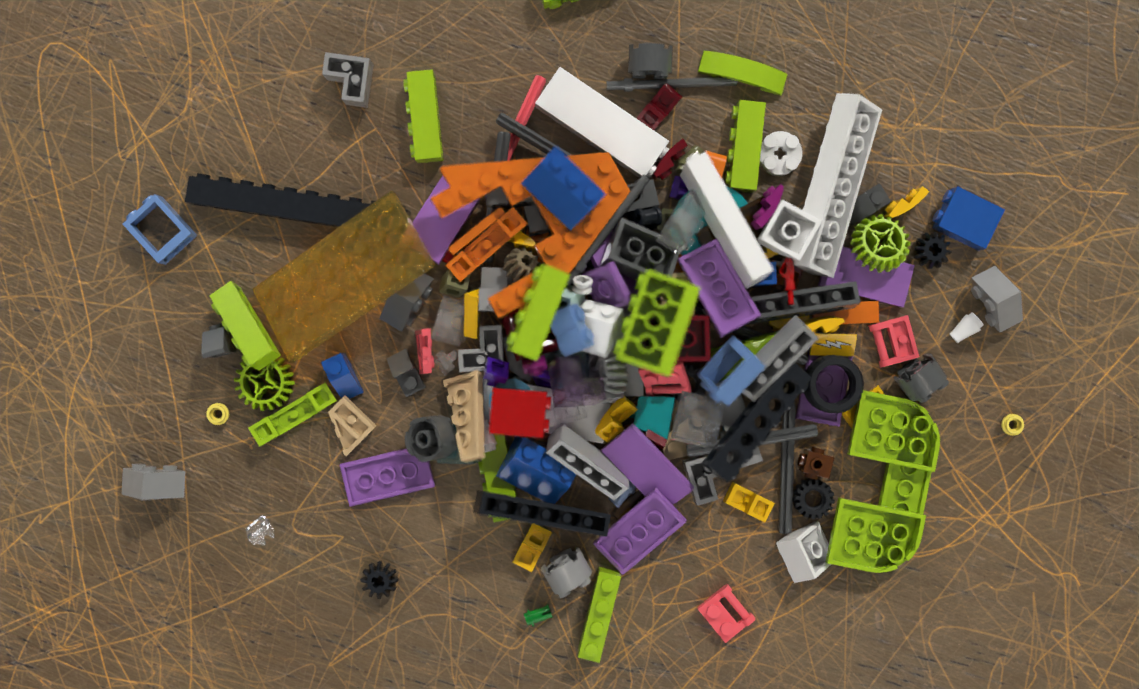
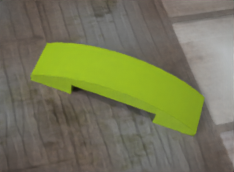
[698,51,787,96]
[248,382,337,447]

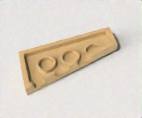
[443,370,485,462]

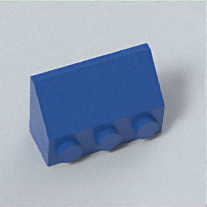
[521,146,606,230]
[496,437,576,504]

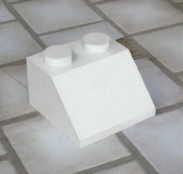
[757,199,822,261]
[579,299,625,358]
[776,521,831,583]

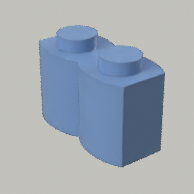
[550,303,594,357]

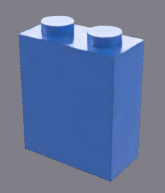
[932,186,1005,251]

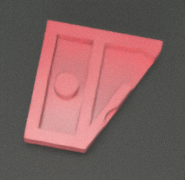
[415,328,434,374]

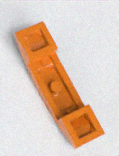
[446,207,528,282]

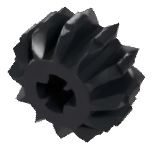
[913,232,952,269]
[360,561,399,599]

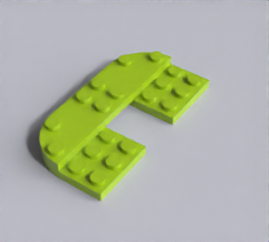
[825,390,940,573]

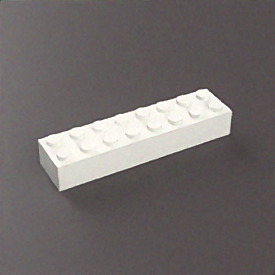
[793,93,882,278]

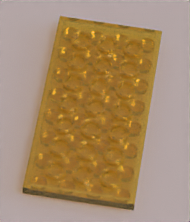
[252,190,435,363]

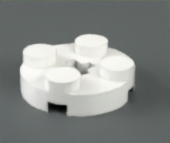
[760,131,802,176]

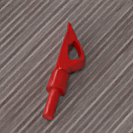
[779,257,795,305]

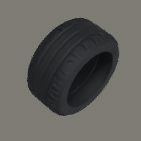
[803,355,864,414]

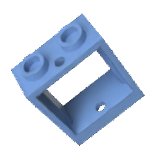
[123,194,198,265]
[696,335,766,406]

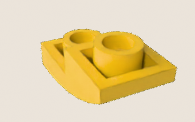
[884,186,930,219]
[803,316,845,334]

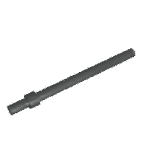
[606,77,737,92]
[567,174,650,286]

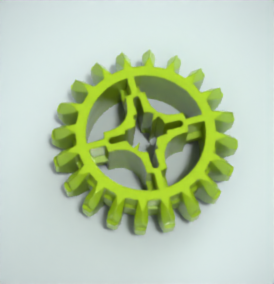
[850,214,911,273]
[234,358,295,411]

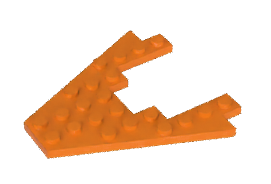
[430,152,630,318]

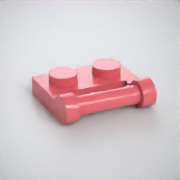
[869,315,920,368]
[638,362,692,397]
[697,584,756,643]

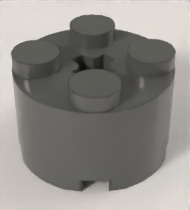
[628,43,673,79]
[894,353,949,403]
[405,415,458,462]

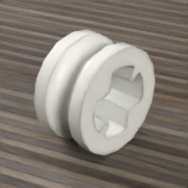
[572,275,593,295]

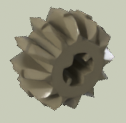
[503,247,542,283]

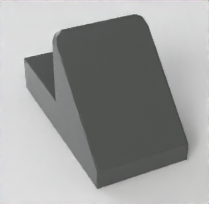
[850,183,891,225]
[387,349,426,397]

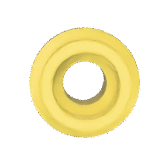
[207,403,229,425]
[1001,414,1024,436]

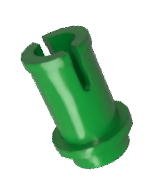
[524,604,553,627]

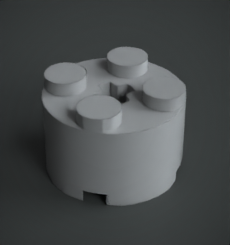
[541,547,592,598]

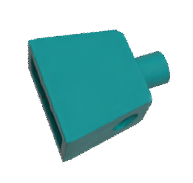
[628,396,675,441]

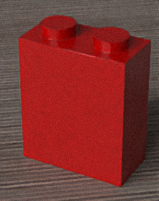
[489,387,551,438]

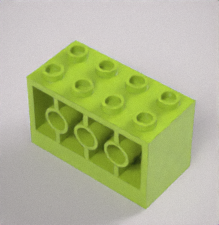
[613,269,701,377]

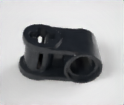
[627,206,662,231]

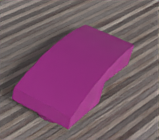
[751,184,784,230]
[522,355,547,376]

